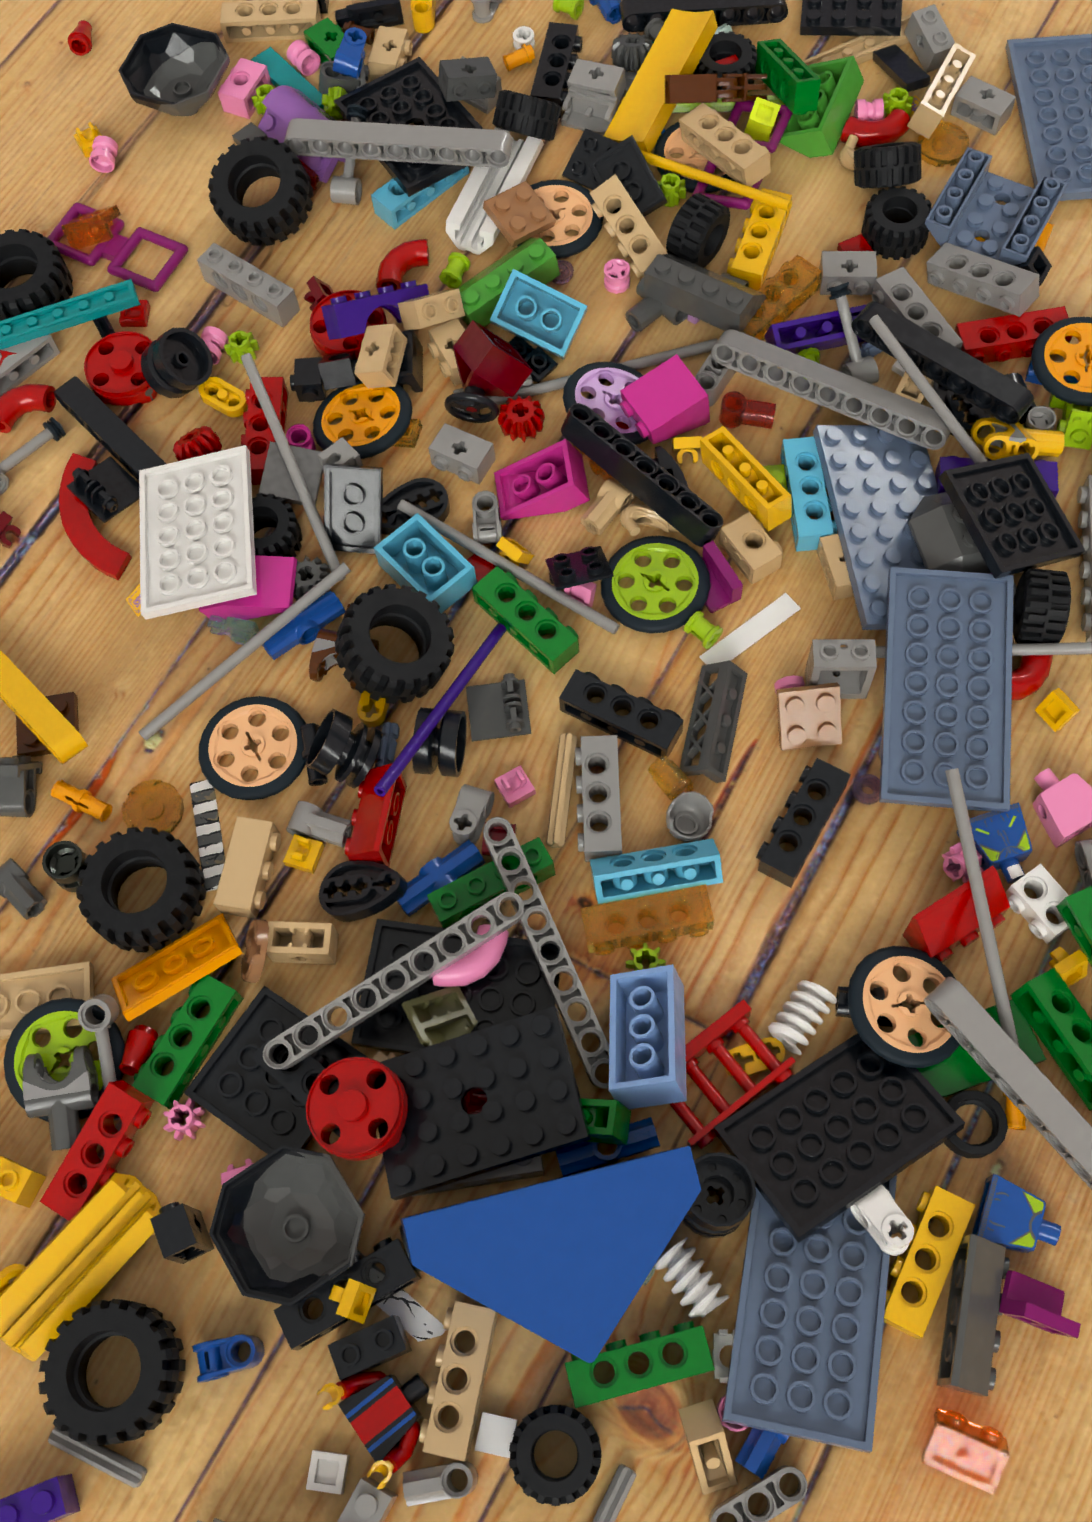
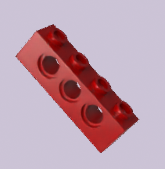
[955,306,1073,363]
[241,377,289,485]
[39,1080,155,1221]

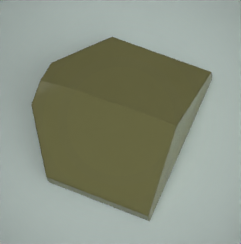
[402,986,477,1047]

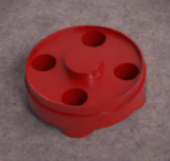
[310,290,387,359]
[84,331,157,406]
[306,1057,408,1161]

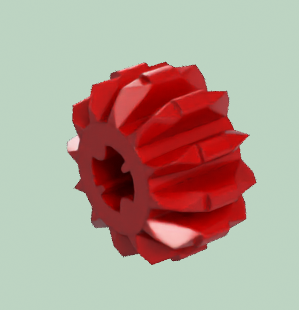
[498,394,545,442]
[173,426,222,461]

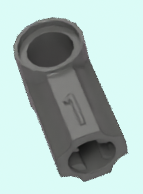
[0,858,47,920]

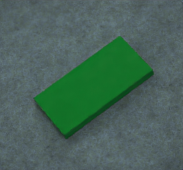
[908,999,1046,1098]

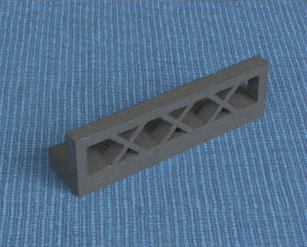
[678,660,748,783]

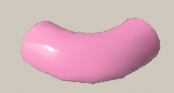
[433,924,509,987]

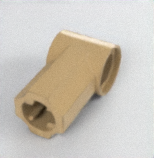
[581,478,634,535]

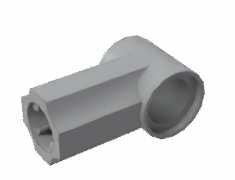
[286,801,352,848]
[402,1461,478,1507]

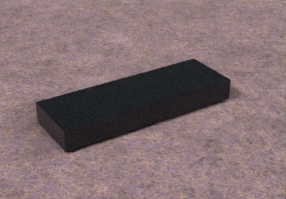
[873,45,930,92]

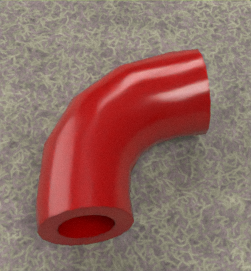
[841,109,910,148]
[376,239,429,290]
[0,384,57,433]
[1012,655,1053,700]

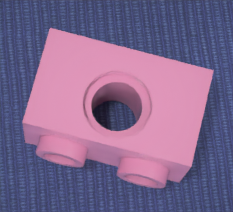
[218,58,272,119]

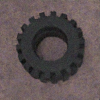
[693,31,757,92]
[492,90,561,141]
[854,142,922,188]
[861,186,932,260]
[666,193,730,268]
[252,493,302,557]
[1013,568,1071,644]
[509,1405,601,1506]

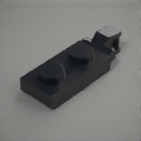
[335,0,404,29]

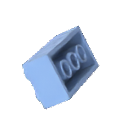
[609,964,687,1109]

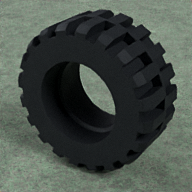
[208,136,313,246]
[0,229,73,321]
[335,584,455,704]
[76,827,206,952]
[38,1299,186,1445]

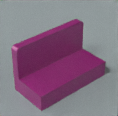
[690,541,743,613]
[999,1270,1081,1338]

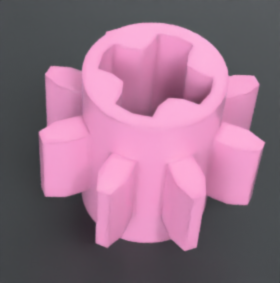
[942,842,983,883]
[163,1098,206,1141]

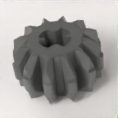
[611,32,652,72]
[293,556,331,601]

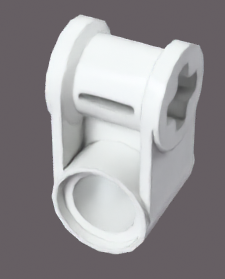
[850,1184,914,1256]

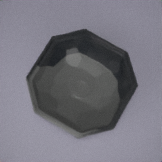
[119,23,230,116]
[209,1145,365,1307]

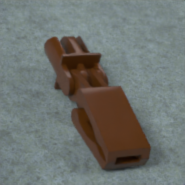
[665,73,768,104]

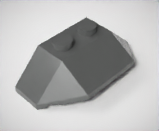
[908,492,991,574]

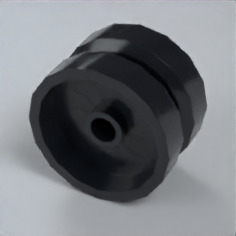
[141,328,213,398]
[412,707,467,777]

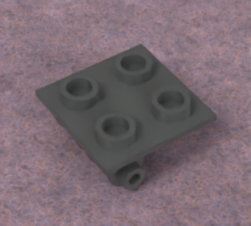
[466,673,531,742]

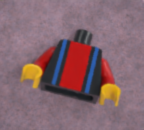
[317,1371,429,1489]

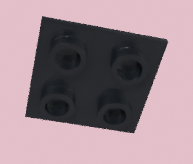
[562,128,619,190]
[67,456,139,523]
[545,546,614,590]

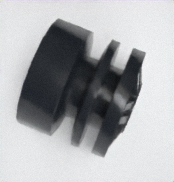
[306,709,382,789]
[683,1152,756,1238]

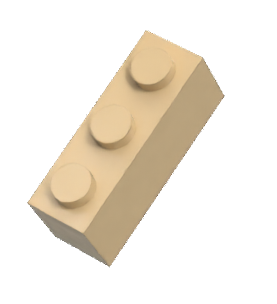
[213,816,281,919]

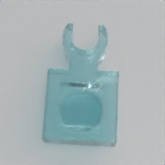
[207,615,260,645]

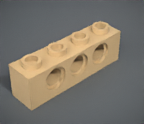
[220,0,322,43]
[907,43,976,139]
[679,103,771,187]
[589,174,668,278]
[419,1301,498,1462]

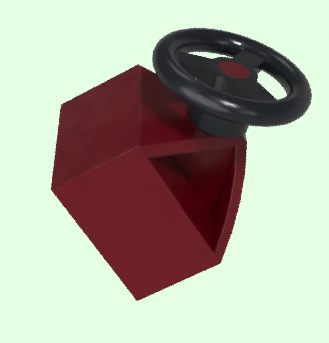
[444,320,533,423]

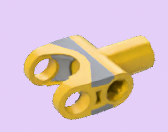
[971,418,1065,460]

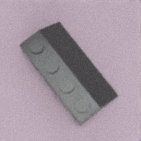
[644,254,766,332]
[937,1234,1010,1396]

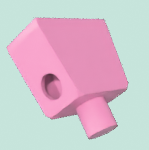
[1033,768,1092,848]

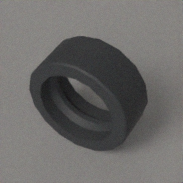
[944,1090,1008,1158]

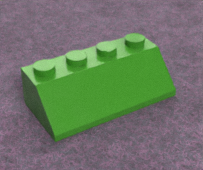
[779,56,864,158]
[457,238,560,327]

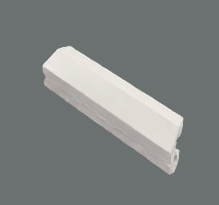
[445,127,544,255]

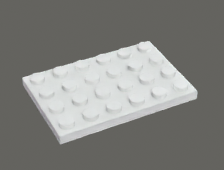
[139,445,257,620]

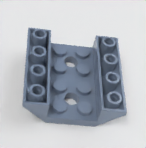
[925,147,1068,266]

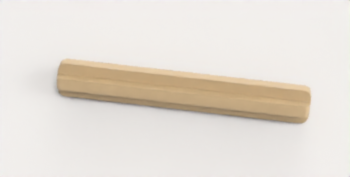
[546,732,577,848]

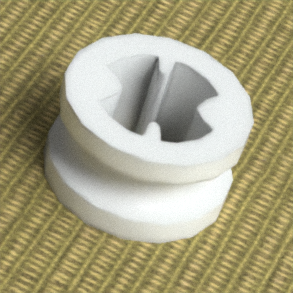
[513,26,535,50]

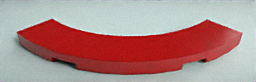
[59,453,132,581]

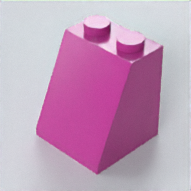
[620,354,710,445]

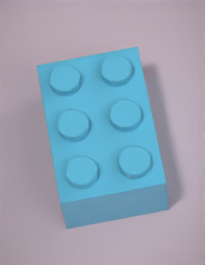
[490,269,588,359]
[374,513,477,614]

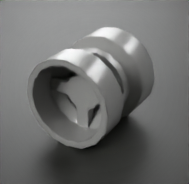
[1023,406,1056,430]

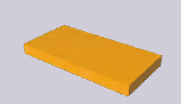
[111,913,243,1022]

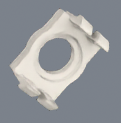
[712,1329,734,1383]

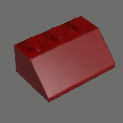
[345,763,407,867]
[902,865,1010,962]

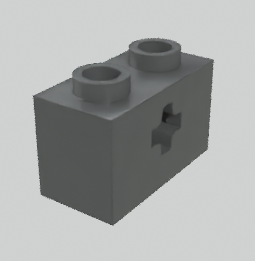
[438,57,497,102]

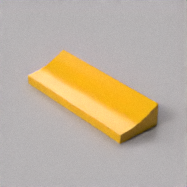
[604,9,718,153]

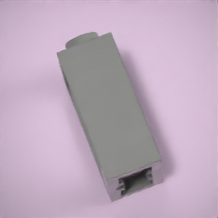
[805,639,877,699]

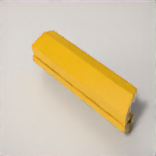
[0,1173,161,1361]

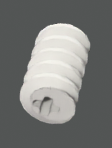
[768,980,837,1055]
[655,1237,730,1319]

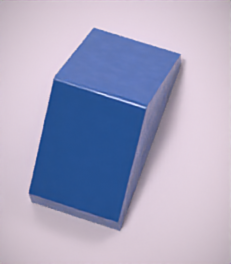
[400,1146,702,1363]

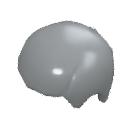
[666,791,714,842]

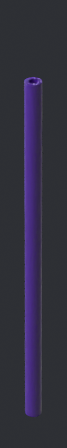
[374,623,506,797]

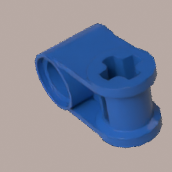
[333,27,367,79]
[192,1334,264,1383]

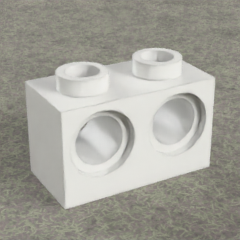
[1005,863,1069,944]

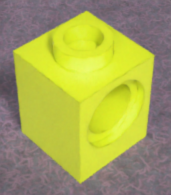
[744,97,781,142]

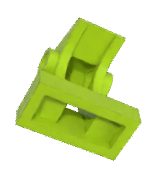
[1049,383,1092,450]

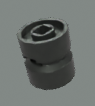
[42,841,88,892]

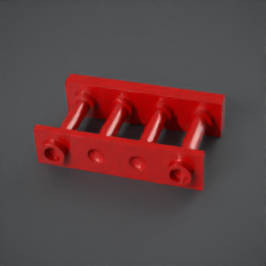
[669,999,796,1150]

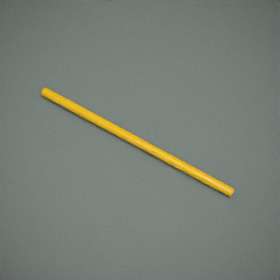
[618,142,792,211]

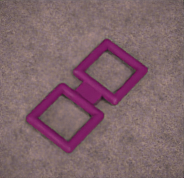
[691,101,793,210]
[47,202,188,292]

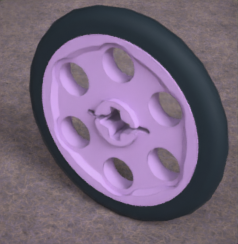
[563,362,648,445]

